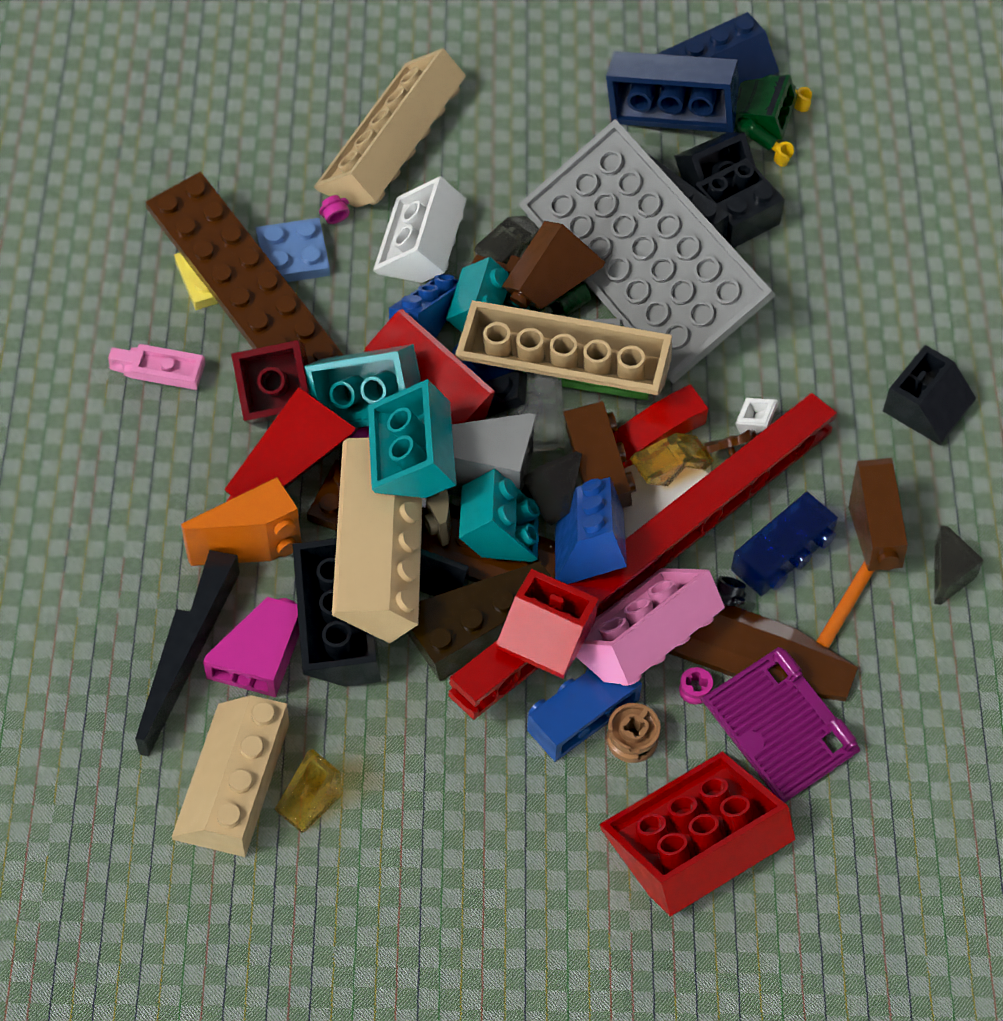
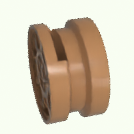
[606,703,661,763]

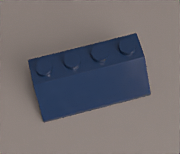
[657,12,779,86]
[606,51,739,132]

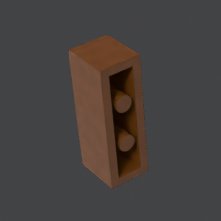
[563,401,636,508]

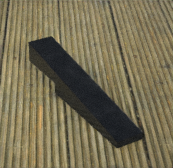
[135,550,240,757]

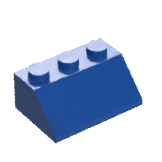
[555,477,627,584]

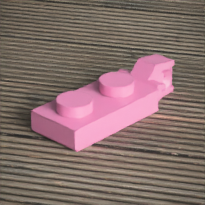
[108,344,205,390]

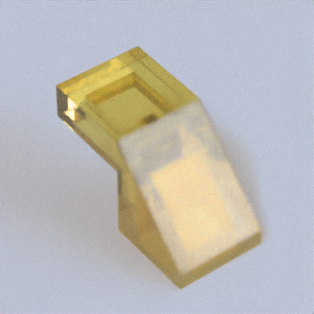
[630,433,714,486]

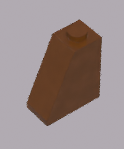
[502,221,606,309]
[848,458,908,571]

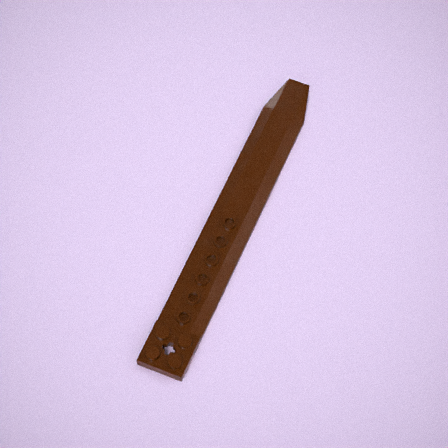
[307,460,858,702]

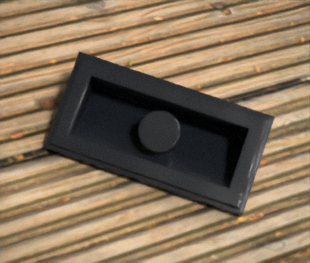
[419,549,469,596]

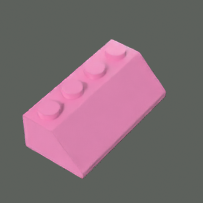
[576,568,725,686]

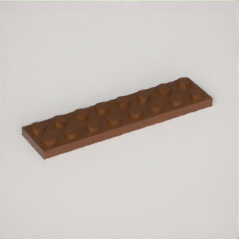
[145,171,343,364]

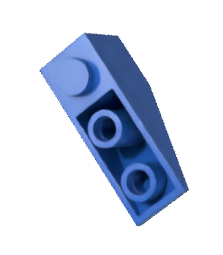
[389,274,458,338]

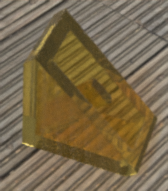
[274,749,343,833]

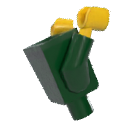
[735,74,812,167]

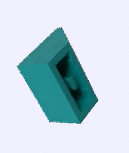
[446,257,530,332]
[459,468,540,562]

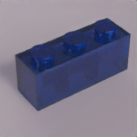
[731,491,838,597]

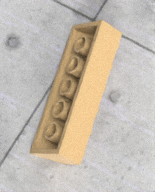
[314,48,466,208]
[455,300,672,395]
[332,437,423,643]

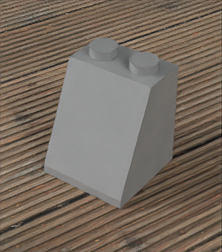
[447,413,536,497]

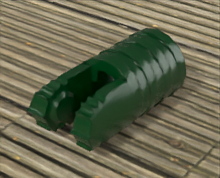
[529,281,591,317]

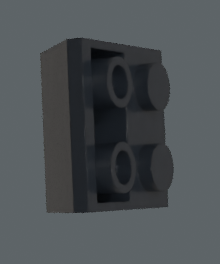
[695,158,785,248]
[883,345,976,446]

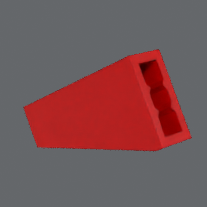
[224,387,356,501]

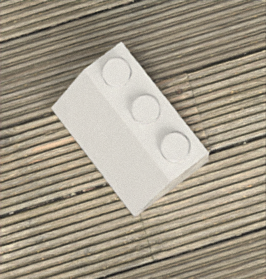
[373,176,467,283]

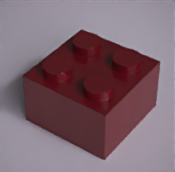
[231,340,310,424]

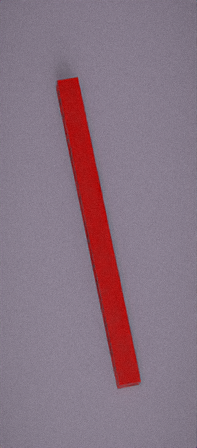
[448,393,837,720]

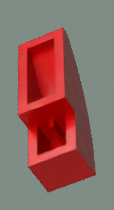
[613,384,709,469]

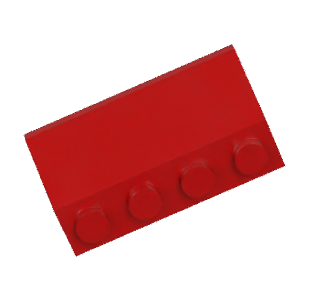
[364,309,495,424]

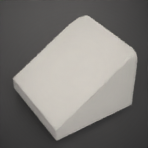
[735,398,779,434]

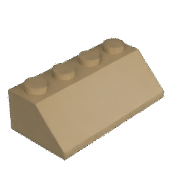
[172,695,290,857]

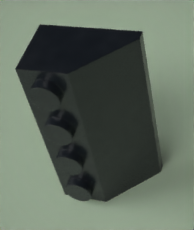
[292,538,381,687]

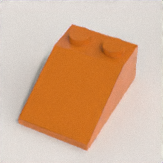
[181,477,302,566]

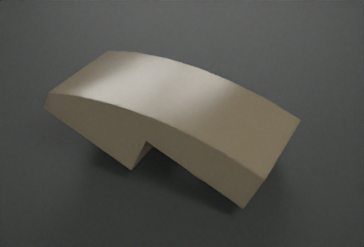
[423,489,451,547]

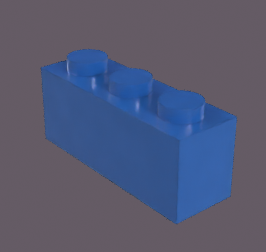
[527,667,642,762]

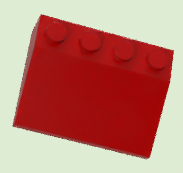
[599,751,796,917]

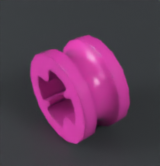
[679,667,713,705]

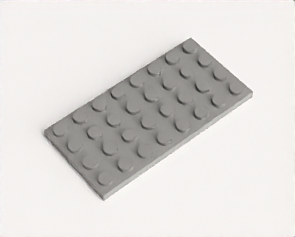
[518,119,776,384]

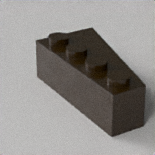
[407,561,551,681]

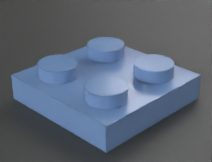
[256,218,330,282]

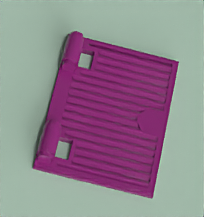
[701,647,861,803]

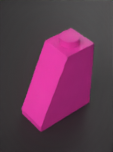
[203,597,300,697]

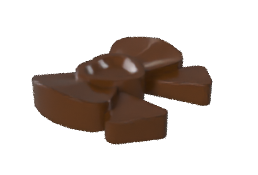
[704,430,757,456]

